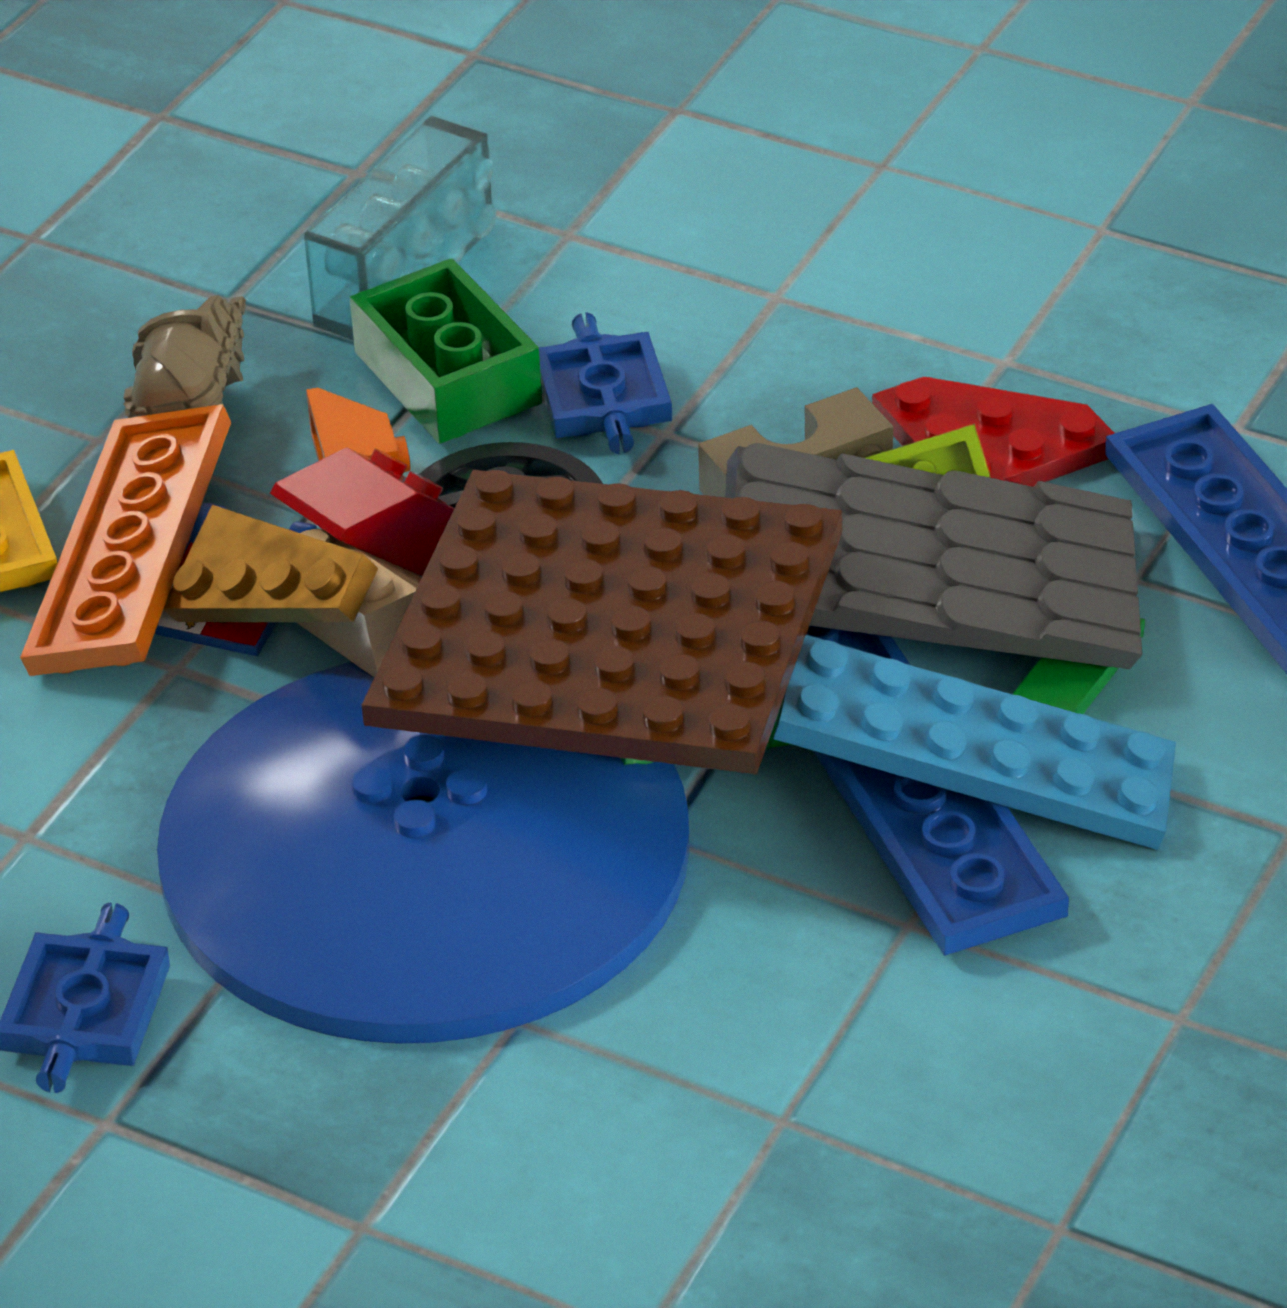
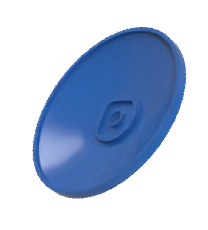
[157,662,690,1044]

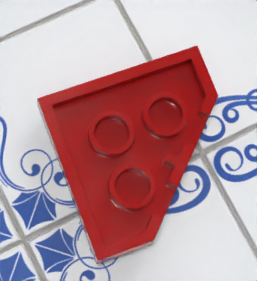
[872,376,1115,487]

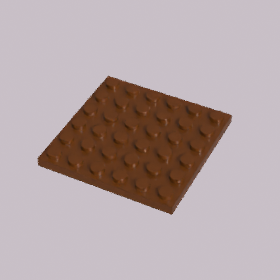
[361,470,843,774]

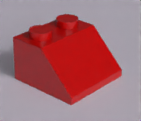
[269,447,455,576]

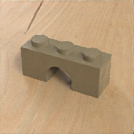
[698,387,893,497]

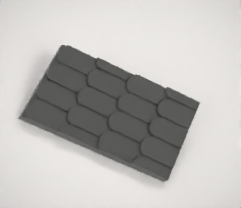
[725,443,1143,669]

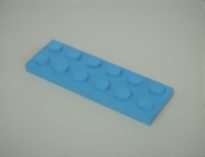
[773,635,1176,850]

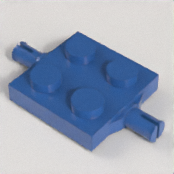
[539,312,672,454]
[0,902,170,1093]

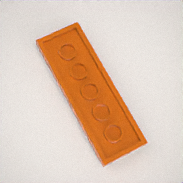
[20,404,231,676]

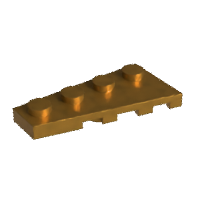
[163,505,378,622]

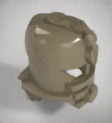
[123,295,246,418]

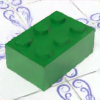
[349,258,542,444]

